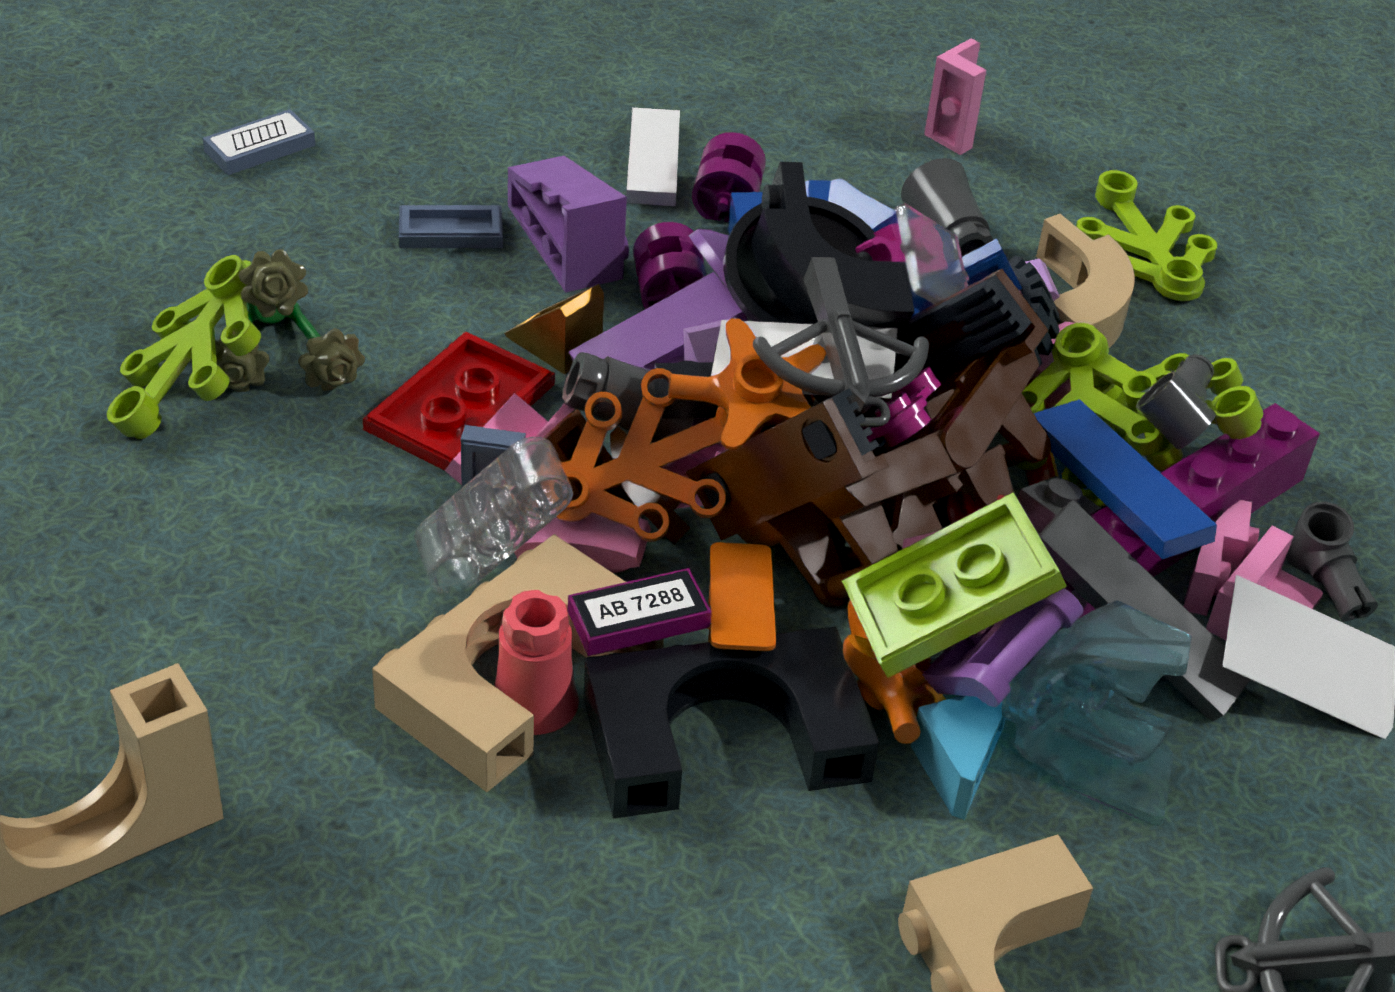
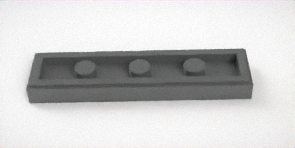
[1039,499,1251,721]

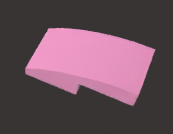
[1183,500,1259,616]
[511,506,651,573]

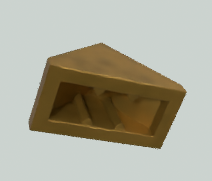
[504,284,604,374]

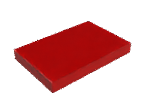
[363,332,555,471]

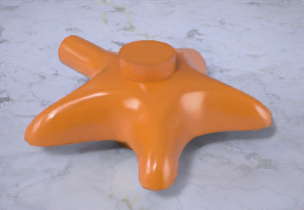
[668,318,826,450]
[843,600,947,744]

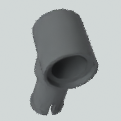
[1136,354,1216,449]
[1286,501,1378,622]

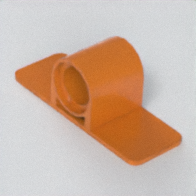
[707,542,776,651]

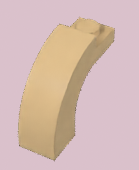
[1036,214,1135,348]

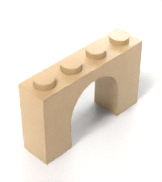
[372,534,664,792]
[0,663,224,916]
[898,834,1093,992]

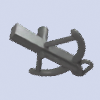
[753,257,929,427]
[1215,867,1395,992]

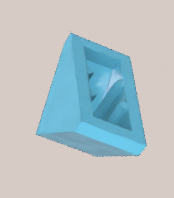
[911,688,1013,820]

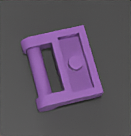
[922,589,1084,707]

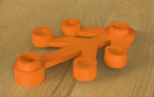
[540,368,762,542]

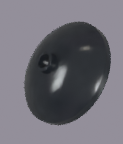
[723,197,875,324]

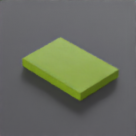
[842,492,1067,678]

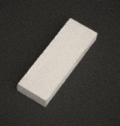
[626,108,680,206]

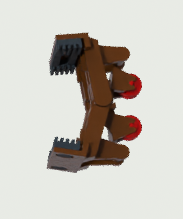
[686,269,1051,607]

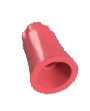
[494,590,579,735]

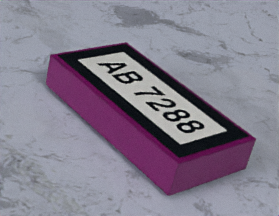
[567,568,712,656]

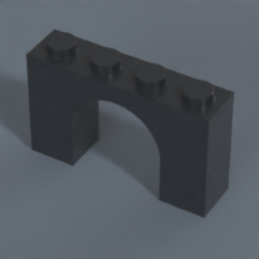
[583,626,879,819]

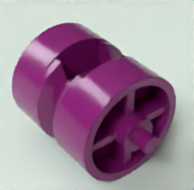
[692,132,766,222]
[633,222,707,309]

